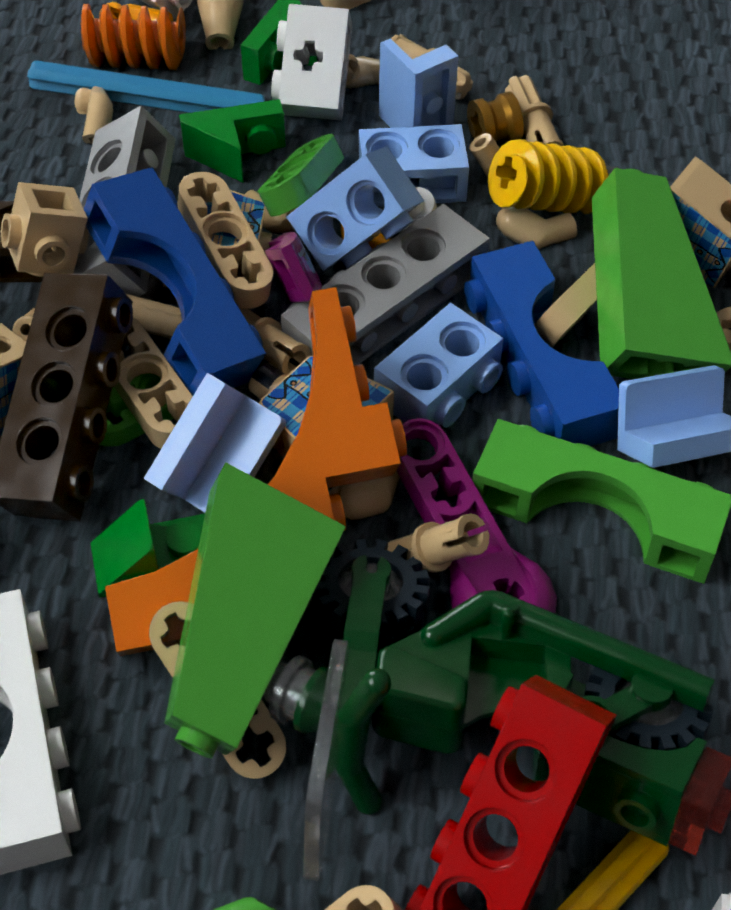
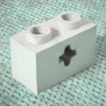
[271,4,353,120]

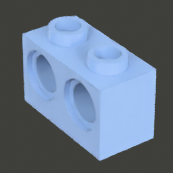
[359,124,469,207]
[286,146,424,271]
[374,302,503,428]

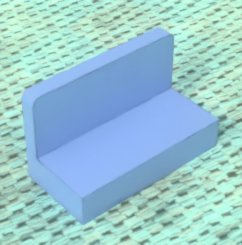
[379,39,458,128]
[617,365,731,468]
[144,373,286,513]

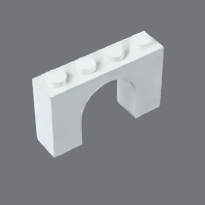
[0,589,81,875]

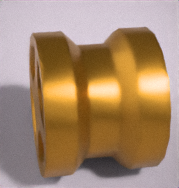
[467,91,524,142]

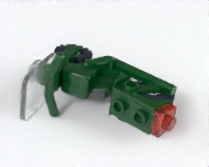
[264,539,731,881]

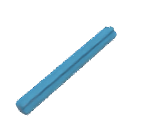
[27,60,265,113]

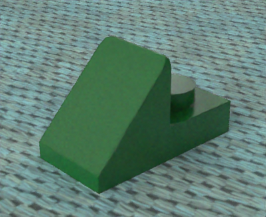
[241,0,317,85]
[179,99,286,183]
[90,499,205,598]

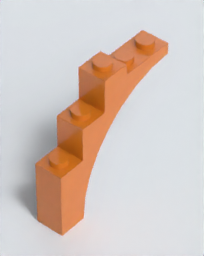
[105,287,407,656]

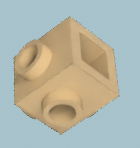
[1,182,89,277]

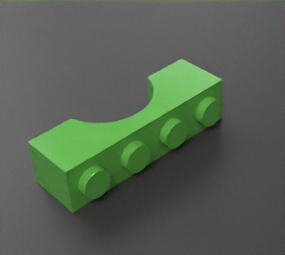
[472,419,731,584]

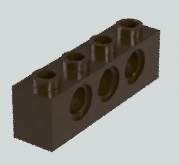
[0,273,133,522]

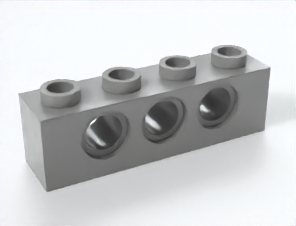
[73,106,176,297]
[281,204,490,365]

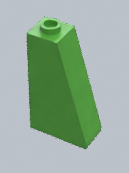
[592,168,731,379]
[164,462,346,759]

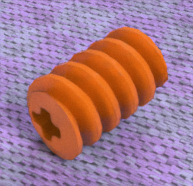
[81,3,186,70]

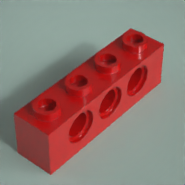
[405,675,617,910]

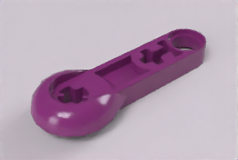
[396,418,557,614]

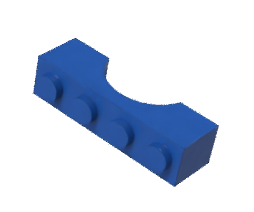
[84,167,266,396]
[464,241,619,446]

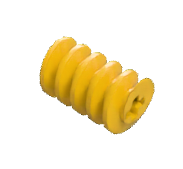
[488,139,608,214]

